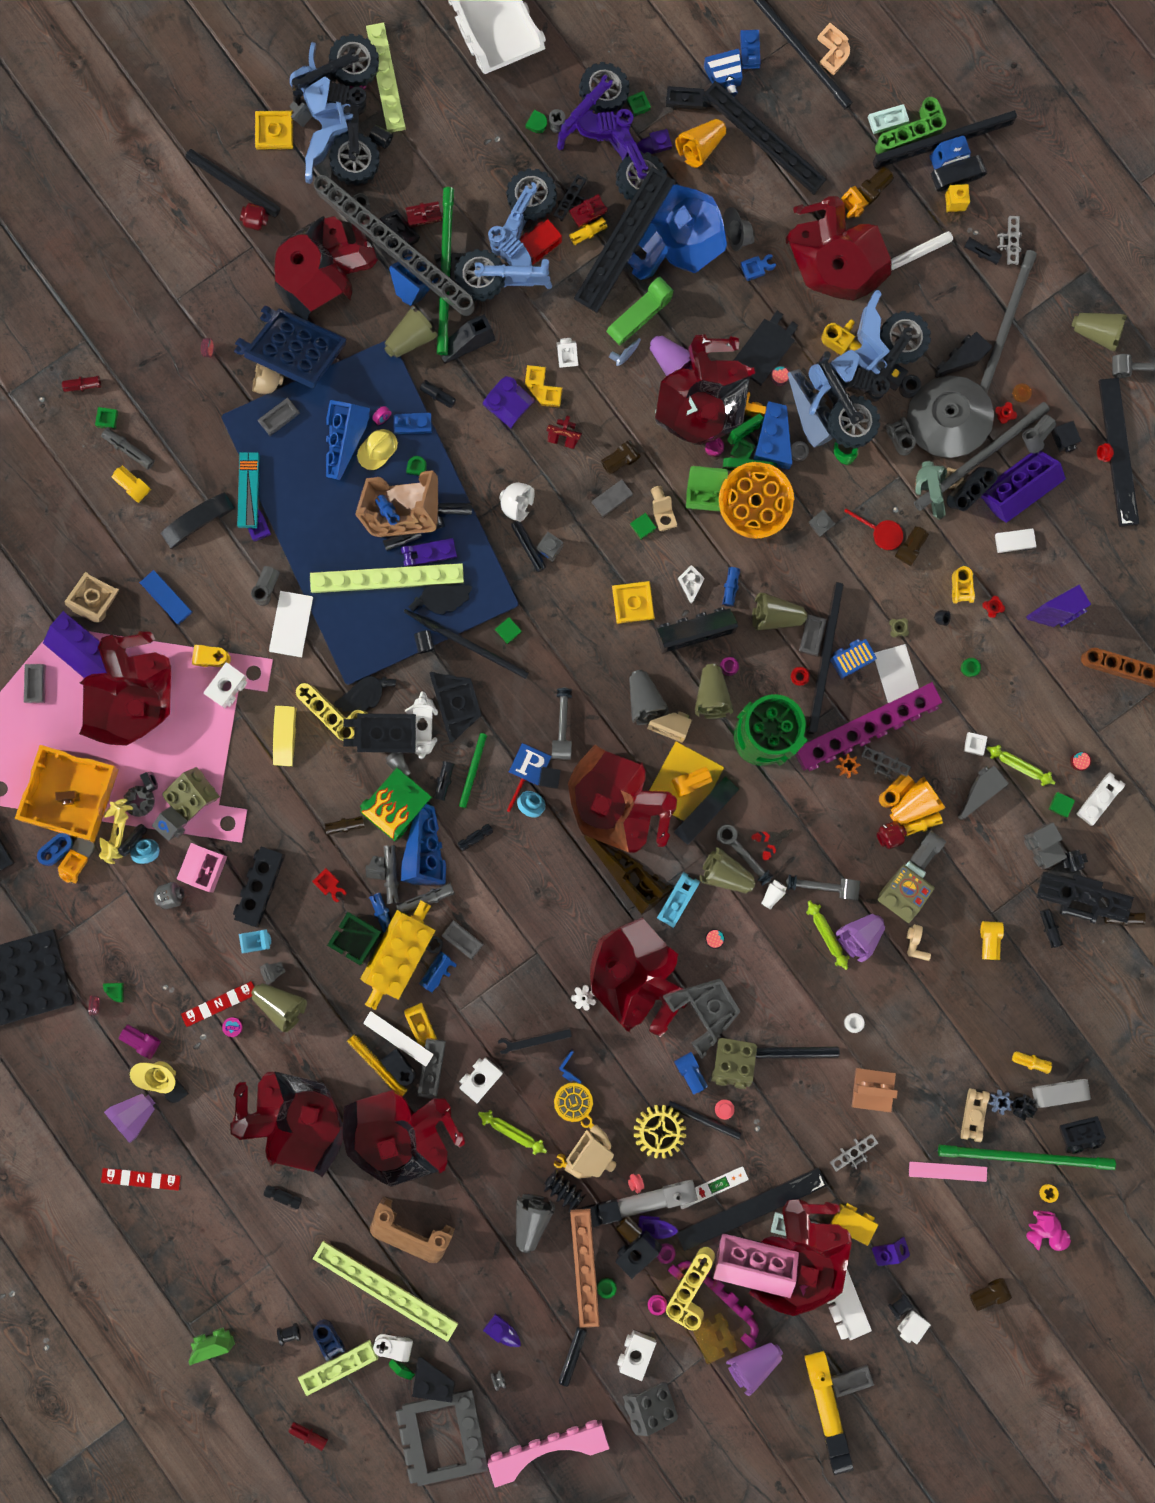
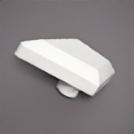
[678,565,705,604]

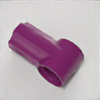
[119,1024,161,1059]

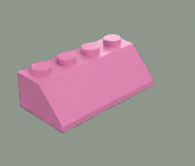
[713,1234,799,1298]

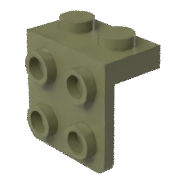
[162,767,220,822]
[711,1038,757,1089]

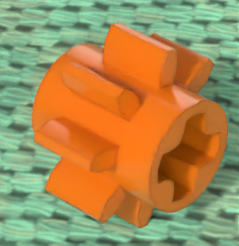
[835,754,861,778]

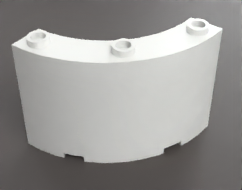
[448,0,546,74]

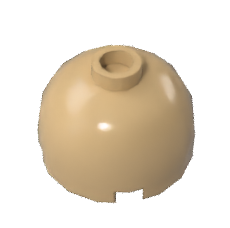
[252,363,284,394]

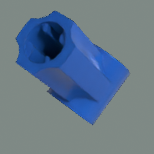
[674,1052,708,1095]

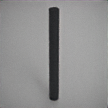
[667,1101,741,1140]

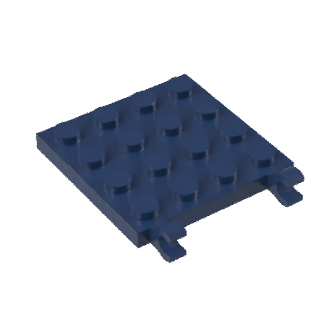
[234,306,347,388]

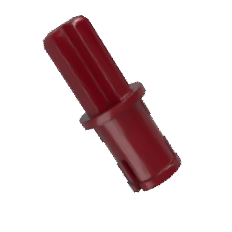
[62,376,101,392]
[288,1422,328,1451]

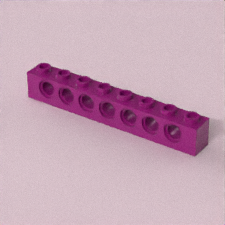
[795,682,943,772]

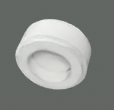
[844,1013,865,1033]

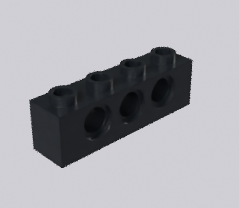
[233,846,285,928]

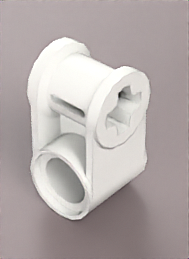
[373,1334,413,1362]

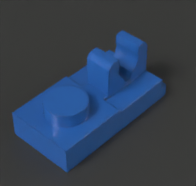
[740,30,761,69]
[393,413,432,434]
[419,951,457,993]

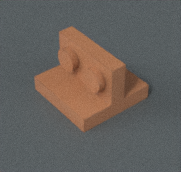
[851,1068,898,1112]

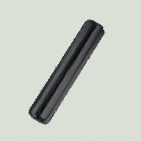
[511,521,546,572]
[559,1327,587,1387]

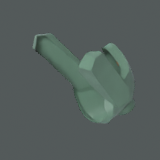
[915,461,947,520]

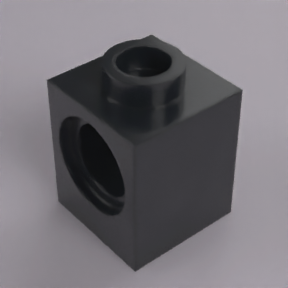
[1051,421,1082,453]

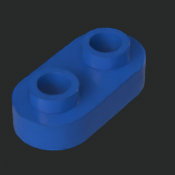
[37,833,74,866]

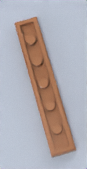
[570,1209,600,1328]

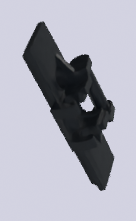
[1036,872,1134,924]

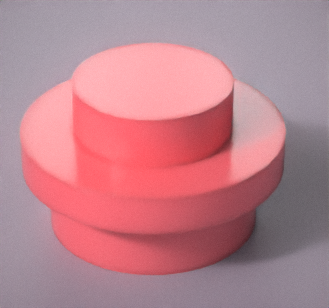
[715,1099,735,1119]
[628,1174,645,1194]

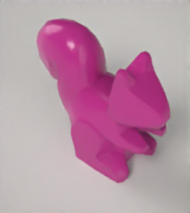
[1026,1210,1071,1251]

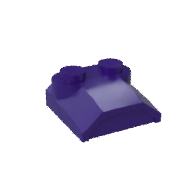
[482,376,535,429]

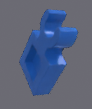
[740,254,776,281]

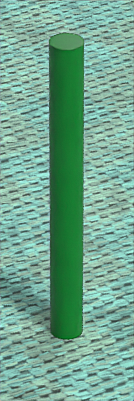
[459,733,487,808]

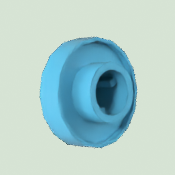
[517,791,546,818]
[130,839,160,864]

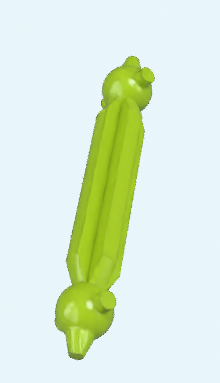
[986,745,1056,786]
[806,901,850,970]
[478,1110,547,1155]

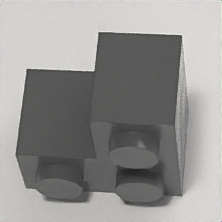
[1023,822,1067,869]

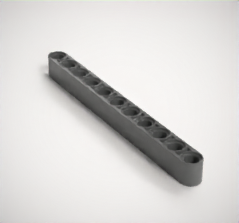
[313,175,475,316]

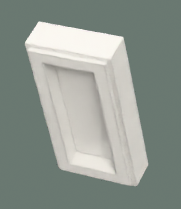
[995,529,1036,553]

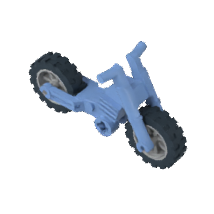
[454,168,557,302]

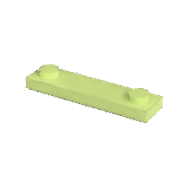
[298,1340,379,1396]

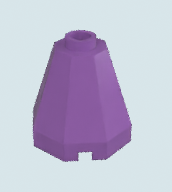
[836,914,885,962]
[104,1094,155,1143]

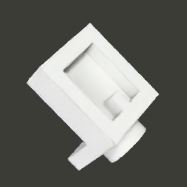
[556,338,578,367]

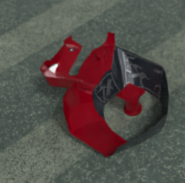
[274,216,378,321]
[655,334,755,445]
[230,1072,343,1177]
[342,1090,465,1187]

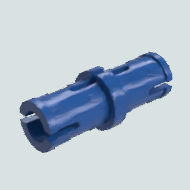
[375,495,400,525]
[722,567,741,607]
[369,892,391,933]

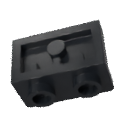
[378,209,420,248]
[1059,1116,1106,1154]

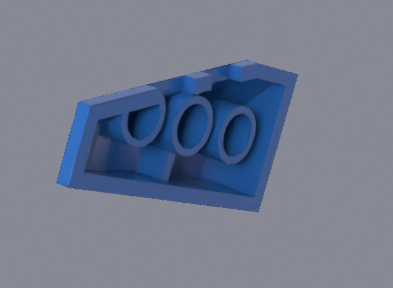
[326,400,370,480]
[401,804,446,885]

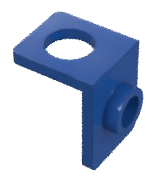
[559,1049,582,1084]

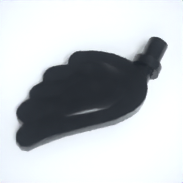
[408,585,472,615]
[334,676,396,712]

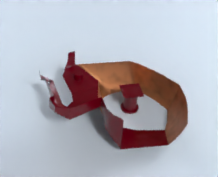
[568,745,677,853]

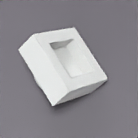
[963,732,987,756]

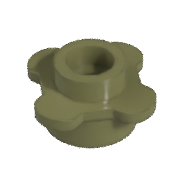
[889,618,909,638]

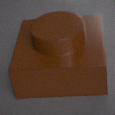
[55,791,80,805]

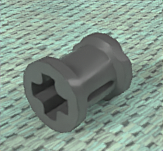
[549,109,565,133]

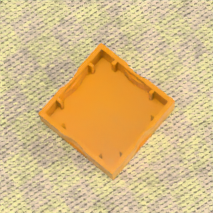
[15,745,119,843]

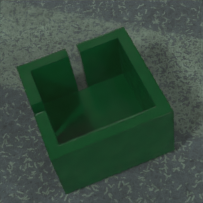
[327,912,383,966]

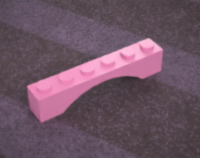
[488,1420,609,1487]

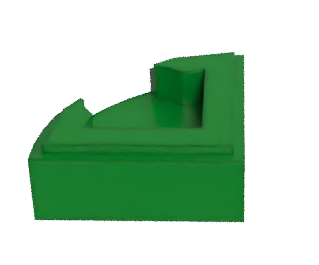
[103,983,124,1002]
[389,1359,415,1380]

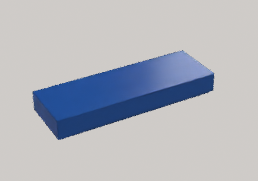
[139,570,193,625]

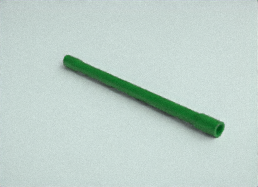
[437,187,454,355]
[938,1144,1116,1170]

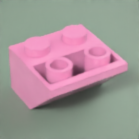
[177,843,227,893]

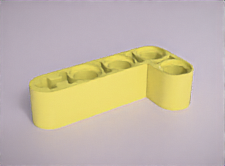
[296,683,368,741]
[666,1247,715,1330]

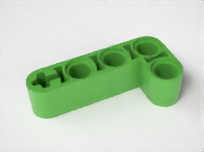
[875,97,946,154]
[606,276,674,346]

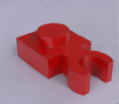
[312,868,347,902]

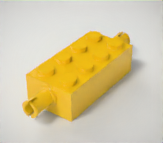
[360,900,436,1010]

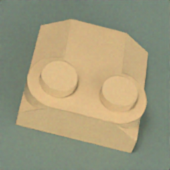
[65,572,119,622]

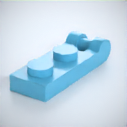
[657,872,700,928]

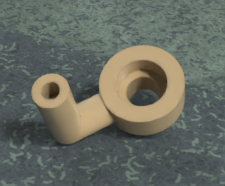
[907,924,931,961]

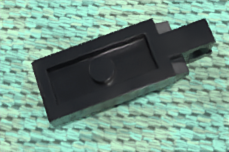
[666,86,714,110]

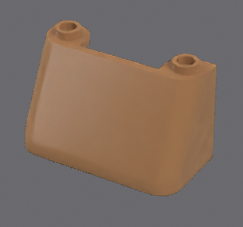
[355,471,438,537]
[370,1197,455,1263]

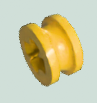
[1039,1184,1059,1203]

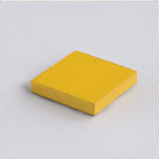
[255,111,293,149]
[612,581,655,624]

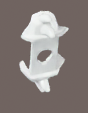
[405,691,438,759]

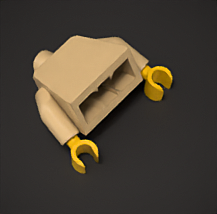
[554,1115,616,1179]

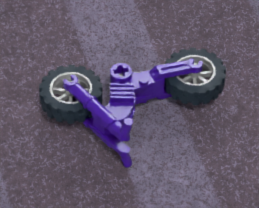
[557,62,667,200]

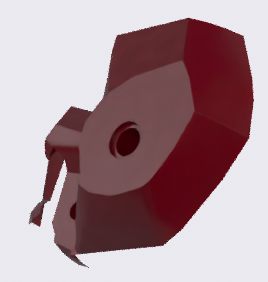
[785,196,892,301]
[79,631,171,746]
[590,917,688,1037]
[749,1199,852,1316]

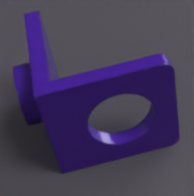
[872,1237,910,1266]

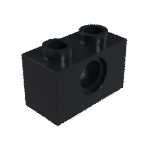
[615,1230,662,1279]

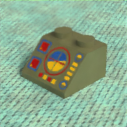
[878,864,935,923]

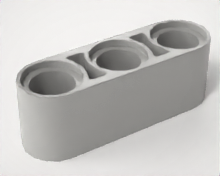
[1032,1079,1091,1108]

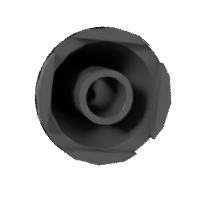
[629,670,670,725]
[516,1194,555,1253]

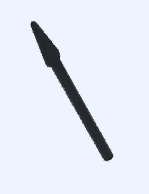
[404,609,529,679]

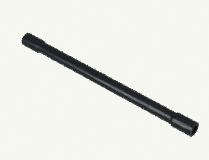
[753,0,853,110]

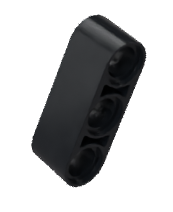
[931,155,987,192]
[947,466,998,511]

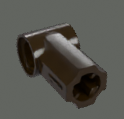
[858,167,894,205]
[601,440,641,475]
[895,526,929,566]
[616,1216,643,1243]
[969,1278,1012,1311]

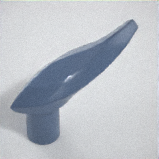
[609,338,641,366]

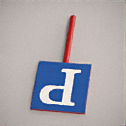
[507,743,552,812]

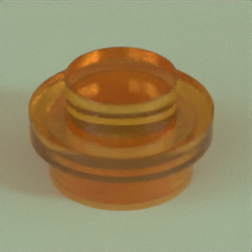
[1012,383,1032,403]

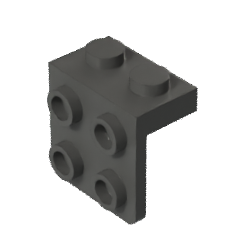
[623,1382,678,1436]

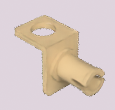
[651,486,677,531]

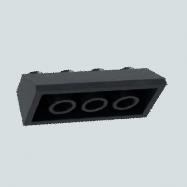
[656,607,738,654]

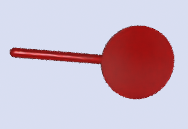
[844,509,903,550]

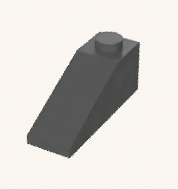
[958,766,1009,820]

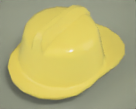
[357,429,398,470]
[130,1061,176,1093]

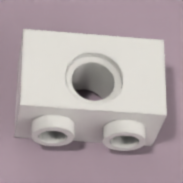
[204,662,247,708]
[459,1057,503,1103]
[617,1330,656,1381]

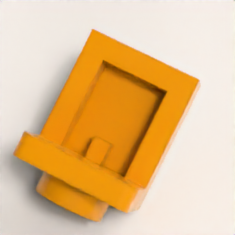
[841,186,868,219]

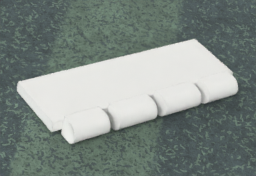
[827,1270,872,1340]

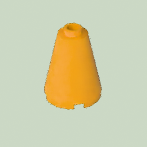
[675,119,726,168]
[890,777,946,825]

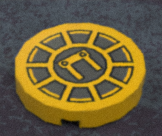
[554,1082,593,1122]

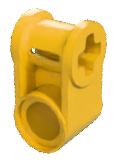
[952,566,975,604]
[192,645,231,668]

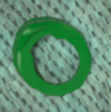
[833,440,858,465]

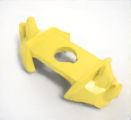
[99,799,133,864]

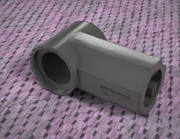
[1022,415,1057,453]
[251,566,280,606]
[909,830,946,870]

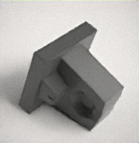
[289,101,312,127]
[366,856,386,880]
[259,962,285,985]

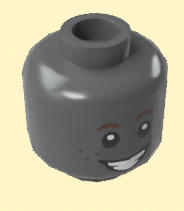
[154,882,185,910]

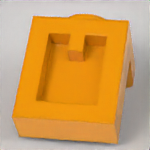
[744,392,766,417]
[58,849,88,884]

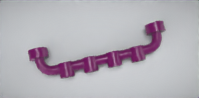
[668,1261,759,1350]

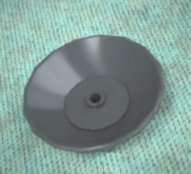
[907,375,994,458]

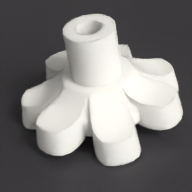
[571,985,596,1011]

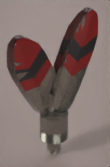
[751,829,793,861]

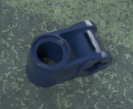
[313,1319,346,1361]

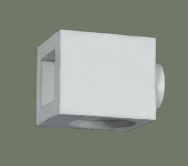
[897,1310,930,1344]

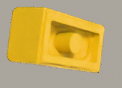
[404,1003,437,1047]

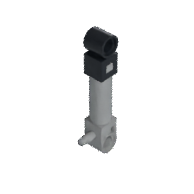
[579,1180,698,1228]

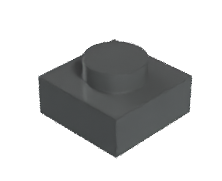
[808,510,835,537]

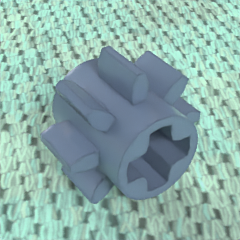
[988,1090,1014,1115]

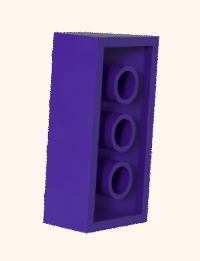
[981,451,1066,523]
[1026,584,1091,627]
[43,611,106,678]

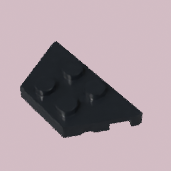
[429,672,482,743]

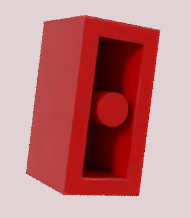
[519,219,562,265]

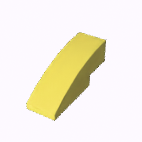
[273,706,297,767]

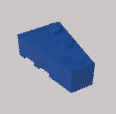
[753,401,792,470]

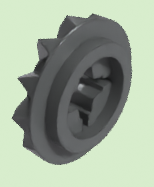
[124,786,155,817]

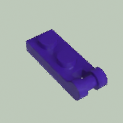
[401,538,457,567]

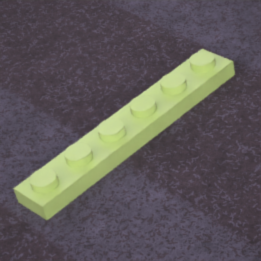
[366,23,406,133]

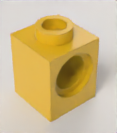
[945,184,970,212]

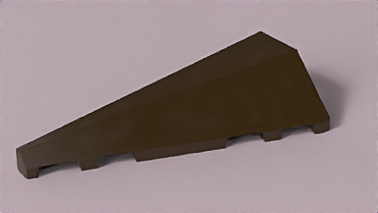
[584,835,674,915]

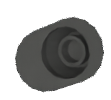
[723,207,755,251]

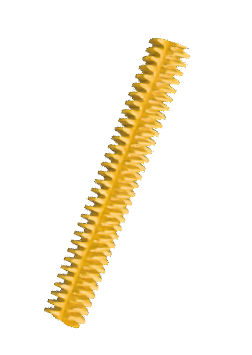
[347,1034,407,1096]

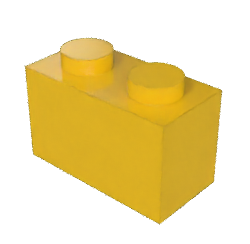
[830,1203,878,1246]

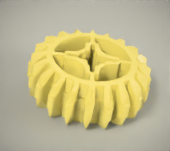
[634,1105,686,1159]

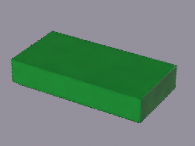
[727,413,764,445]

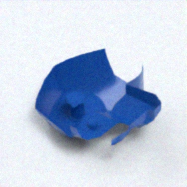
[622,185,727,280]

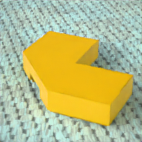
[525,365,562,408]

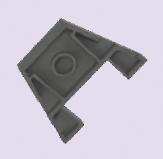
[663,979,741,1059]

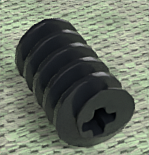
[543,1169,586,1212]

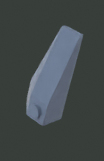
[787,369,846,447]

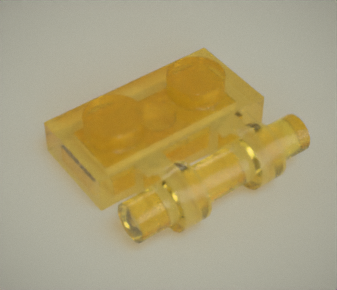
[692,1313,737,1364]

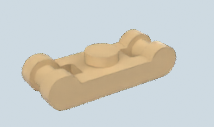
[961,1088,990,1142]

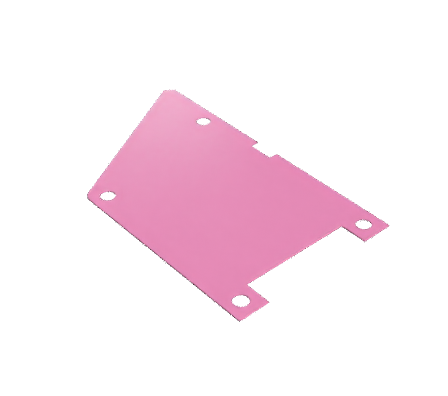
[0,631,273,843]

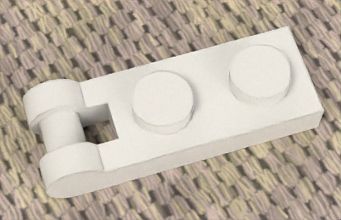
[1076,772,1125,826]

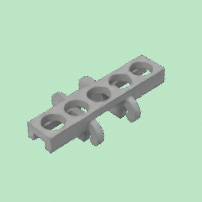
[997,216,1022,265]
[830,1134,878,1172]

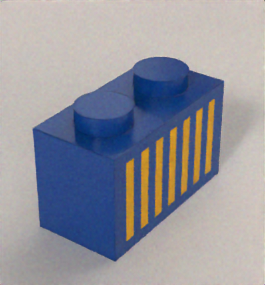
[830,639,877,679]

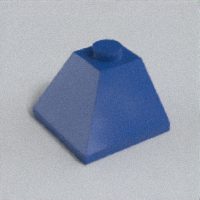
[389,256,439,306]

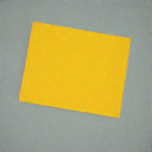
[649,742,724,821]

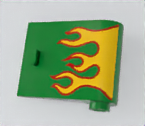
[360,768,432,842]

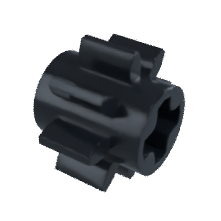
[1062,850,1088,872]
[1011,1094,1038,1121]

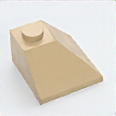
[647,712,692,743]

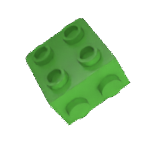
[686,466,728,511]

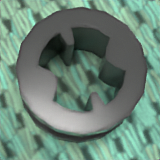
[491,1370,506,1391]

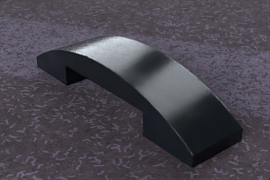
[161,492,235,549]
[674,776,739,845]

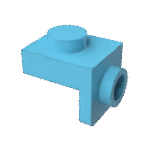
[239,929,271,953]

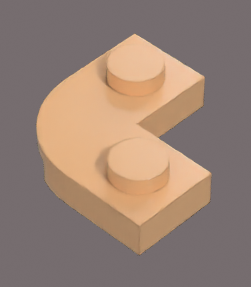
[817,23,850,75]

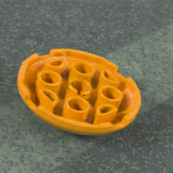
[719,462,794,539]

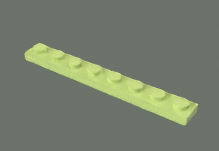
[310,563,464,593]
[313,1241,458,1342]

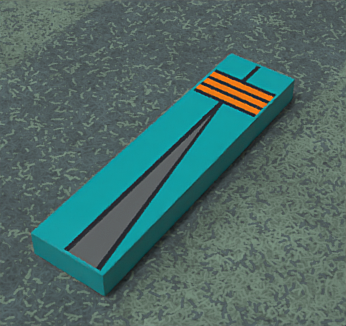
[237,453,260,528]

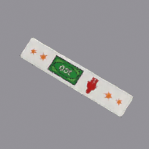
[680,1166,748,1209]

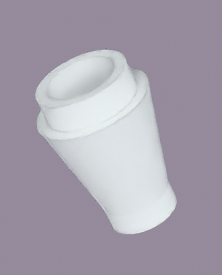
[761,879,787,909]

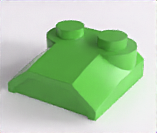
[188,1328,235,1365]

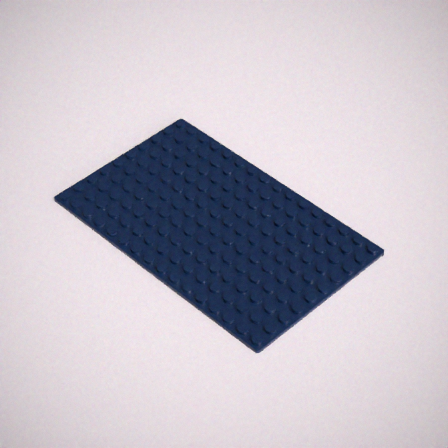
[222,340,518,685]

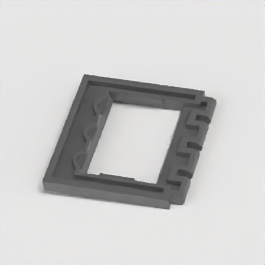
[395,1389,489,1486]

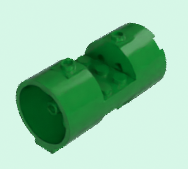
[734,694,807,766]

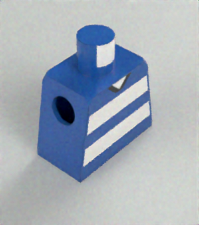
[704,49,742,97]
[930,136,971,170]

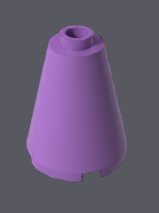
[650,336,693,376]
[726,1343,783,1396]

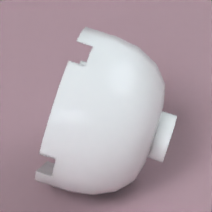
[499,482,535,522]

